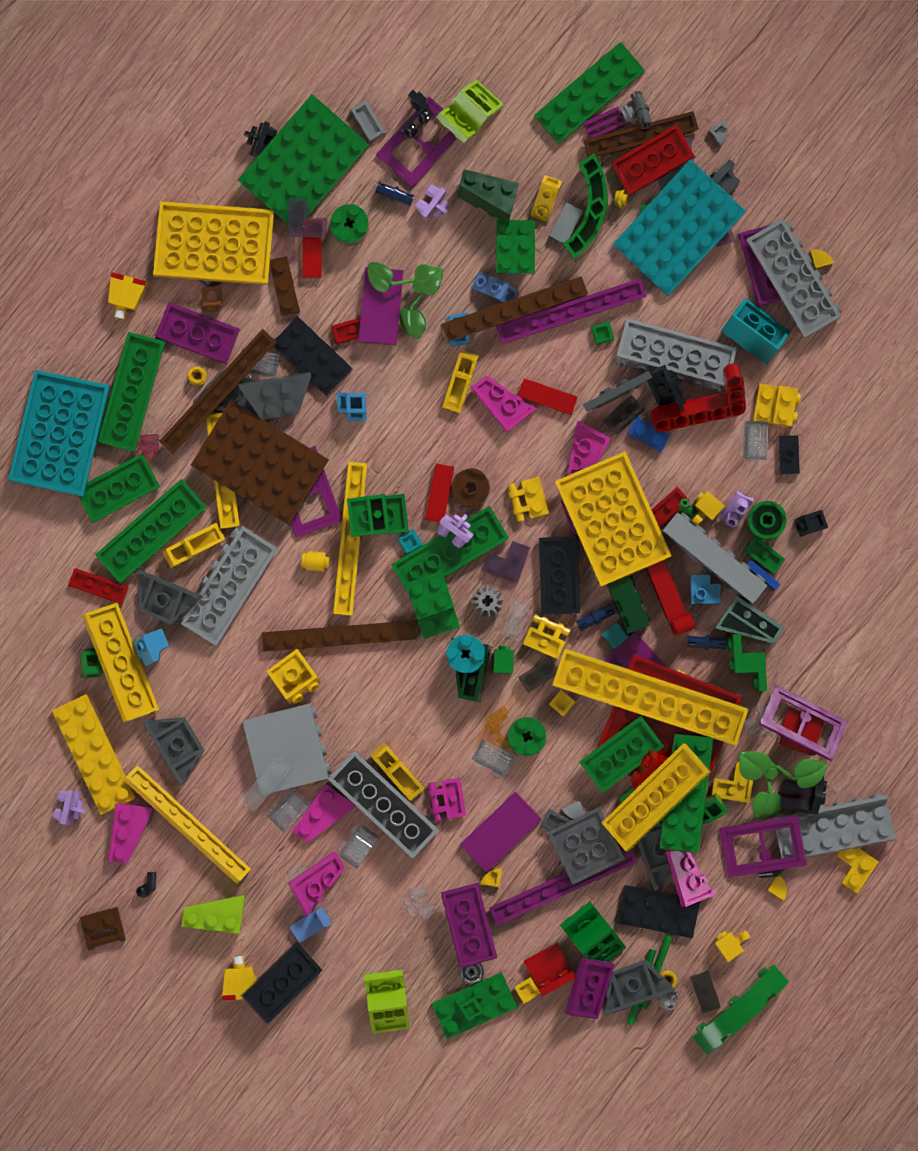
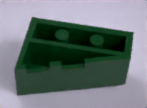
[457,169,519,226]
[607,575,651,635]
[451,637,492,703]

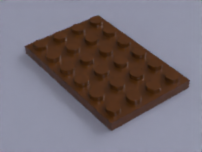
[191,400,329,525]

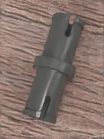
[630,91,653,129]

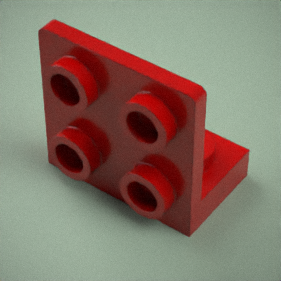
[776,708,824,756]
[524,943,575,997]

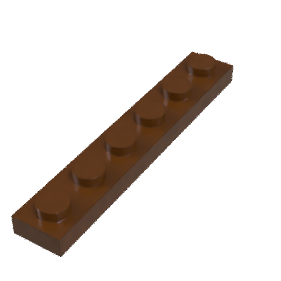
[583,111,699,157]

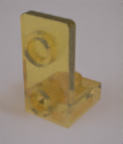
[485,706,511,750]

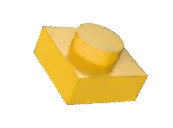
[548,690,575,717]
[514,977,541,1004]

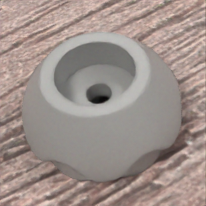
[460,963,484,984]
[660,990,679,1012]

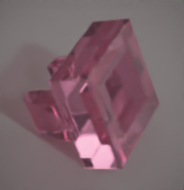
[139,434,160,456]

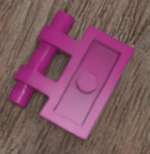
[427,778,466,821]

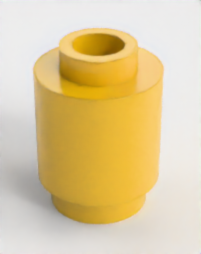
[301,551,330,572]

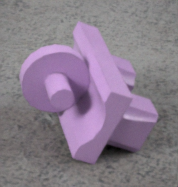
[415,185,448,221]
[720,491,754,528]
[437,514,474,548]
[53,790,87,826]

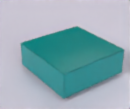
[397,529,423,555]
[602,622,628,649]

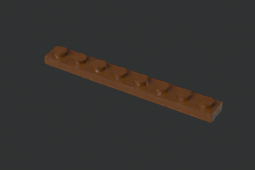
[440,276,588,343]
[159,329,277,454]
[262,620,416,652]

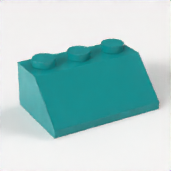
[721,298,791,364]

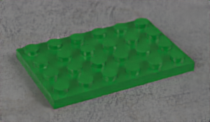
[237,94,370,231]

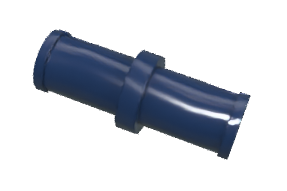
[375,181,415,206]
[576,603,615,631]
[688,635,727,650]

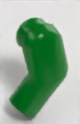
[678,499,696,518]

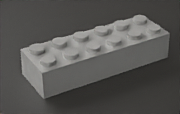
[661,512,767,605]
[328,751,439,859]

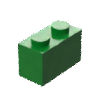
[493,646,514,675]

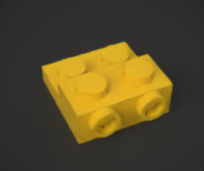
[753,383,801,428]
[266,649,321,705]

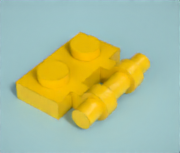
[508,477,549,522]
[523,614,570,659]

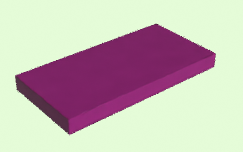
[738,225,782,307]
[359,267,403,346]
[155,302,240,365]
[460,791,542,872]
[440,883,498,968]

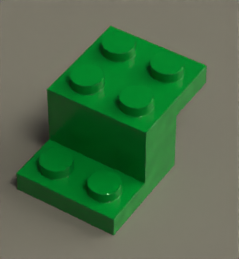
[496,220,535,275]
[347,494,409,537]
[405,571,460,639]
[726,634,767,692]
[560,901,627,962]

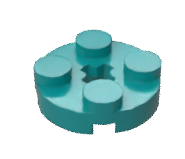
[446,634,485,673]

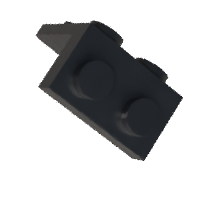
[401,90,431,140]
[647,365,686,412]
[780,774,827,815]

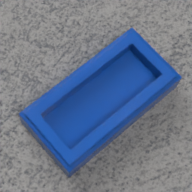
[747,560,780,591]

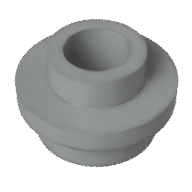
[619,104,635,123]

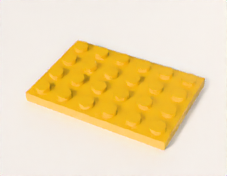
[153,201,274,285]
[555,451,672,587]

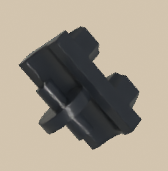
[244,121,277,157]

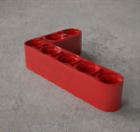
[650,363,746,432]
[646,560,696,637]

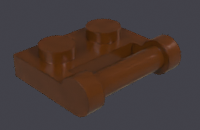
[80,907,126,951]

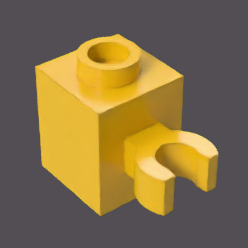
[691,491,724,526]
[714,930,750,962]

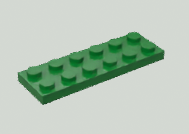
[534,42,645,145]
[98,332,166,452]
[95,479,207,584]
[391,506,509,594]
[660,734,714,854]

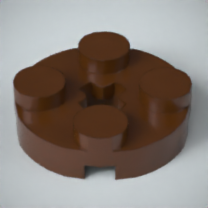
[452,468,490,507]

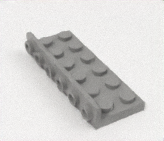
[746,218,842,338]
[615,318,737,393]
[179,525,278,646]
[774,794,896,858]

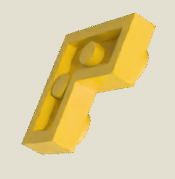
[711,762,753,803]
[835,848,879,894]

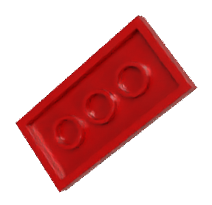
[611,124,696,196]

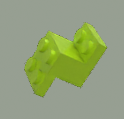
[436,79,504,143]
[364,970,410,1034]

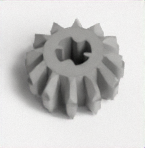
[471,585,504,618]

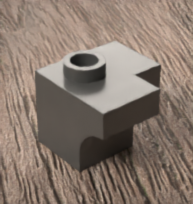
[710,159,740,195]

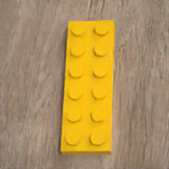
[82,603,159,723]
[52,694,136,815]
[601,743,711,852]

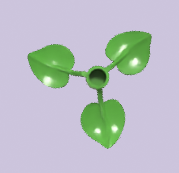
[367,262,443,339]
[739,751,827,820]

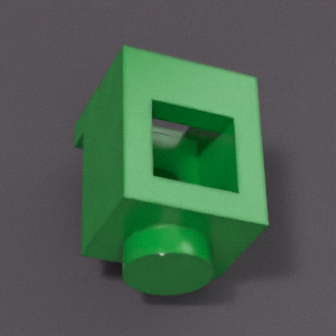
[79,648,103,678]

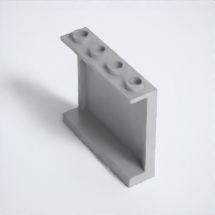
[243,703,332,796]

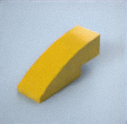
[442,350,479,413]
[162,523,225,569]
[370,742,425,801]

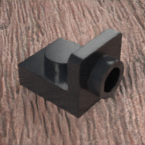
[794,510,828,537]

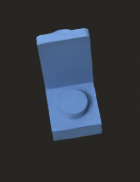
[471,272,519,303]
[290,906,332,942]

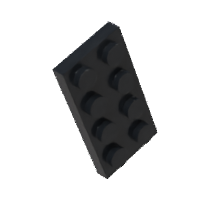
[274,316,353,397]
[539,536,580,615]
[617,885,700,938]
[240,942,322,1024]

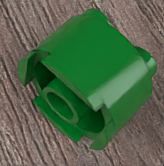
[330,204,369,246]
[746,501,786,541]
[507,717,546,756]

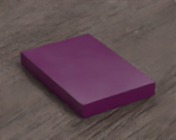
[564,958,615,1019]

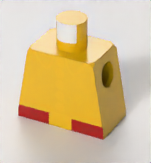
[108,272,148,320]
[222,956,256,1001]

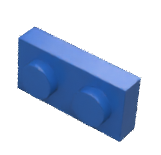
[627,416,670,452]

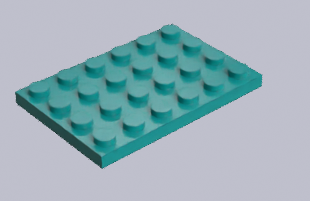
[613,159,747,296]
[8,370,110,497]

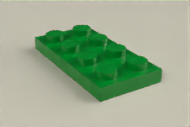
[78,453,161,523]
[579,715,664,793]
[431,972,518,1039]

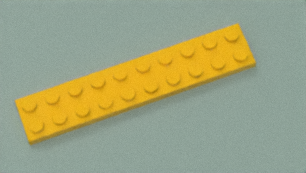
[552,648,749,746]

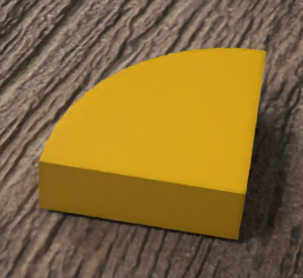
[810,249,834,269]
[480,868,502,888]
[767,875,787,901]

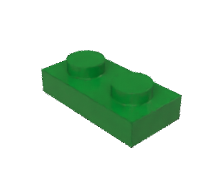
[744,537,786,575]

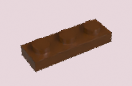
[270,256,300,316]

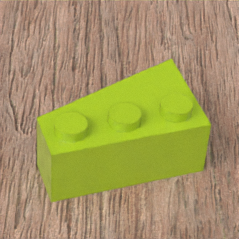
[182,894,246,934]

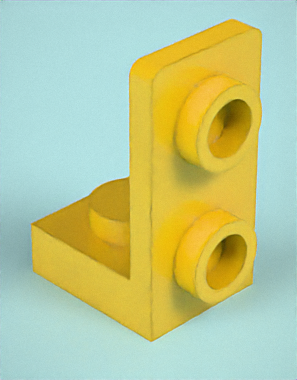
[531,175,562,222]

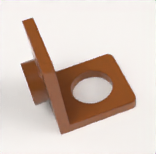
[201,286,223,312]

